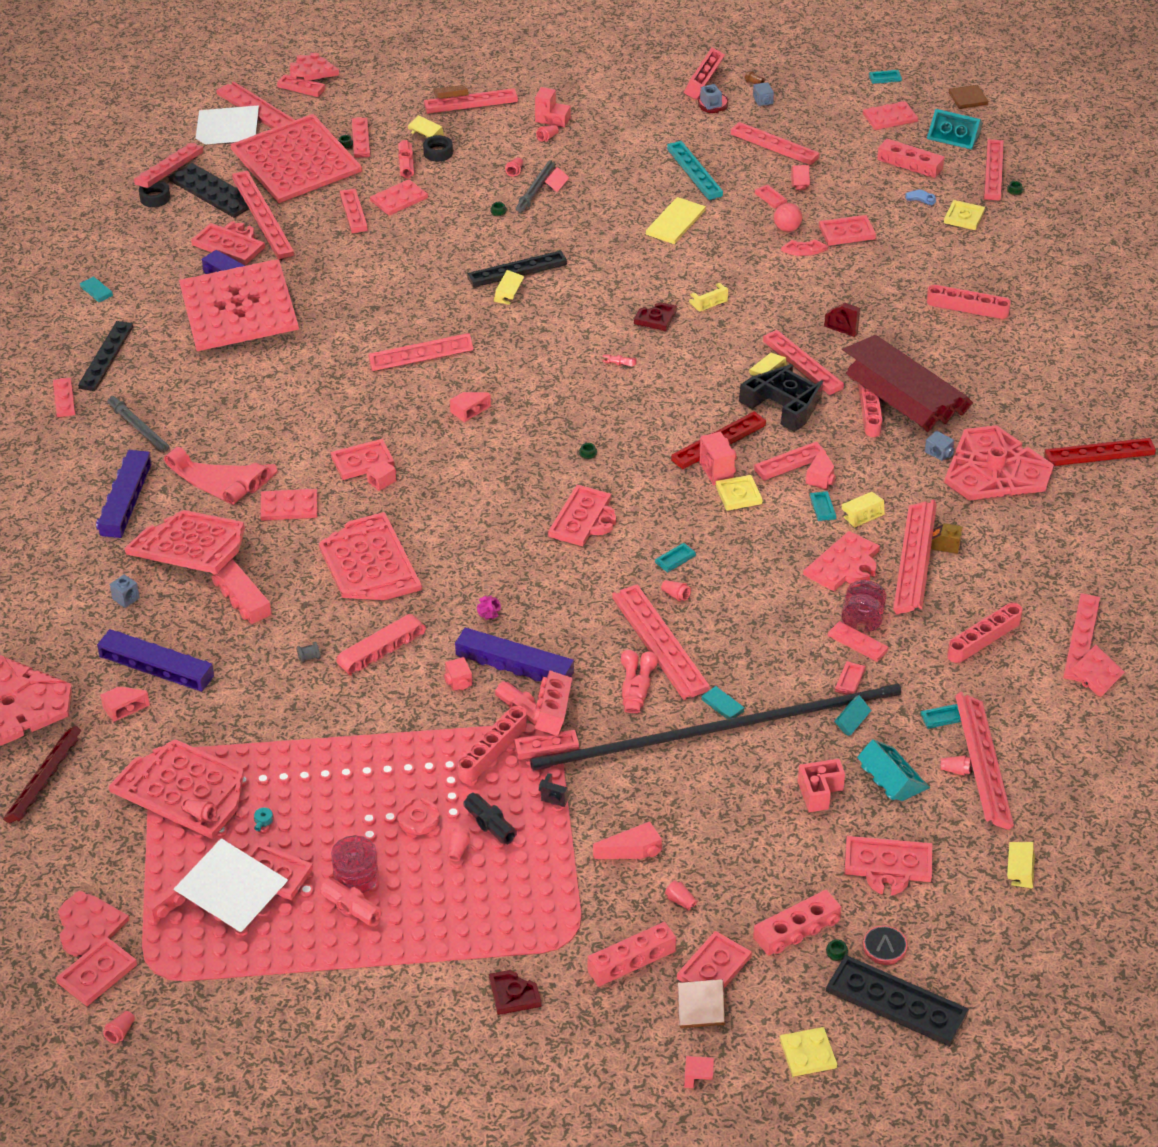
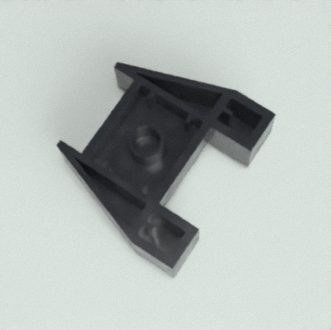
[739,364,823,432]

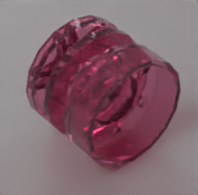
[841,580,887,632]
[331,835,379,893]

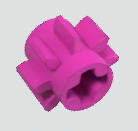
[477,595,501,620]

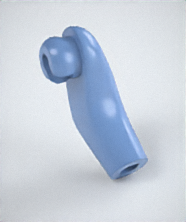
[905,190,936,205]

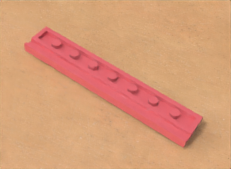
[216,81,295,129]
[893,499,937,614]
[612,584,710,700]
[955,692,1014,830]

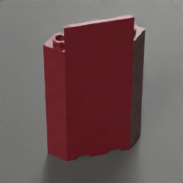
[841,335,973,432]

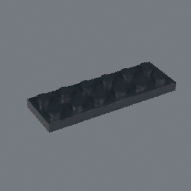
[168,163,249,218]
[826,955,969,1047]

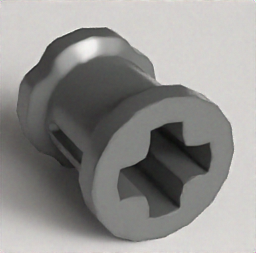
[296,642,320,663]

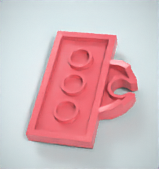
[191,221,265,265]
[548,485,616,547]
[803,531,880,591]
[844,836,932,895]

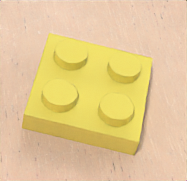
[944,200,985,230]
[716,475,762,511]
[780,1027,837,1077]

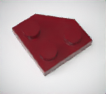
[634,302,677,331]
[824,303,860,337]
[488,970,542,1015]

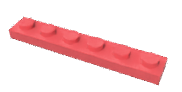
[424,88,518,114]
[731,122,819,165]
[984,139,1004,201]
[134,143,203,188]
[763,330,844,395]
[368,333,473,371]
[1063,593,1100,682]

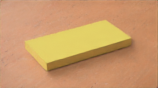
[646,197,706,244]

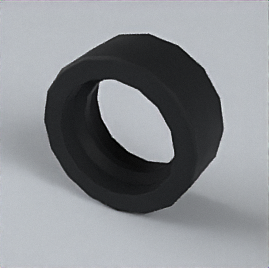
[423,135,453,162]
[139,181,171,207]

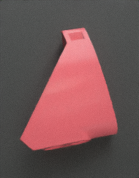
[164,446,278,505]

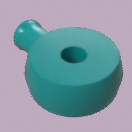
[254,807,274,831]

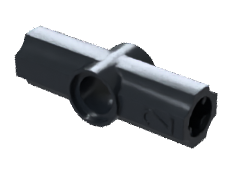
[463,792,517,845]

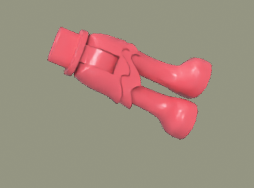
[621,650,658,713]

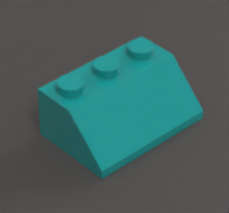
[927,109,983,150]
[857,739,930,801]

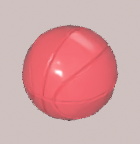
[774,203,803,232]

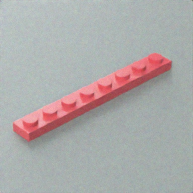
[232,171,294,259]

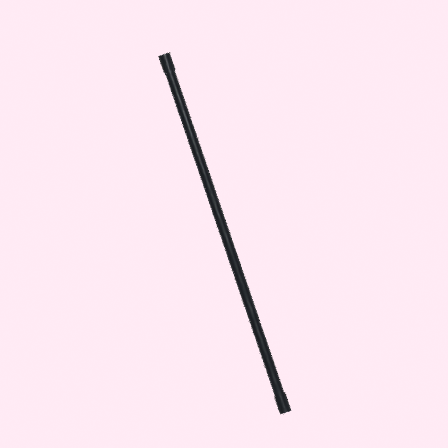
[530,683,901,771]

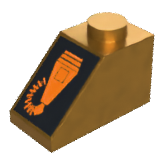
[931,523,963,554]

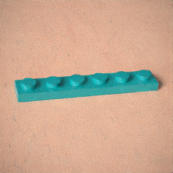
[667,140,723,200]

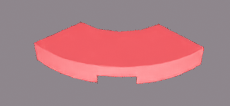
[781,239,828,256]

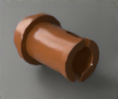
[744,71,765,84]

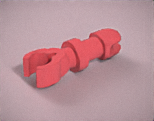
[602,354,636,366]

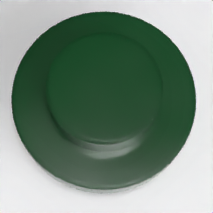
[338,135,353,148]
[1007,181,1023,195]
[490,202,507,216]
[579,443,597,459]
[826,939,848,961]

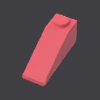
[593,821,662,859]

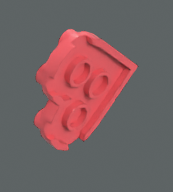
[290,53,339,80]
[58,891,129,957]

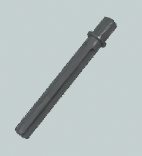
[516,160,556,213]
[107,396,169,452]

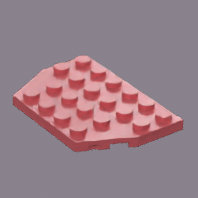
[124,510,245,574]
[319,512,422,600]
[109,739,244,839]

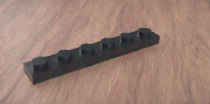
[467,250,567,288]
[78,321,133,391]

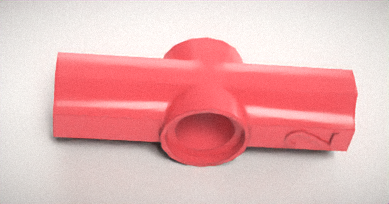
[398,140,414,178]
[495,681,536,725]
[320,878,382,926]

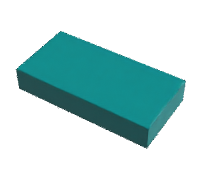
[869,70,902,84]
[80,276,113,302]
[810,491,836,521]
[655,543,696,573]
[702,686,745,719]
[834,695,872,736]
[920,704,961,729]

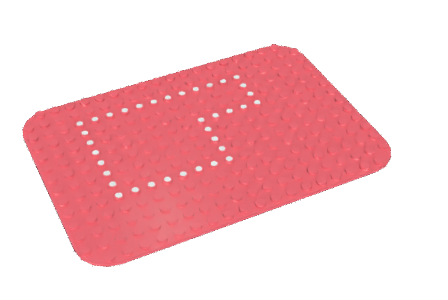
[142,723,581,981]

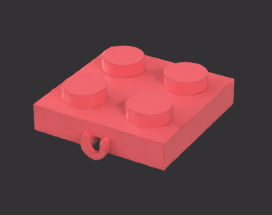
[1071,644,1125,697]

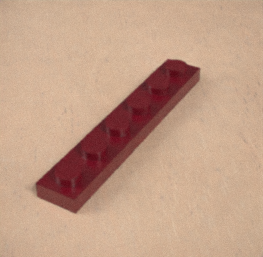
[3,725,81,823]

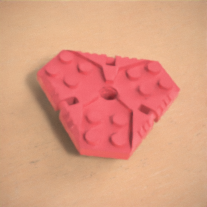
[944,425,1054,501]
[0,655,72,746]

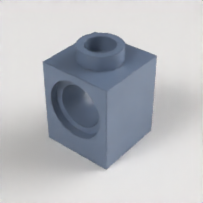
[753,82,774,106]
[700,84,722,110]
[924,431,955,461]
[110,574,140,608]

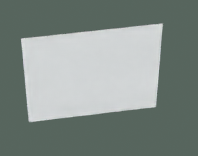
[196,105,259,144]
[173,838,288,932]

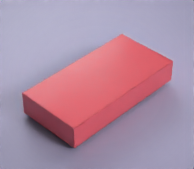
[755,184,787,209]
[835,661,866,695]

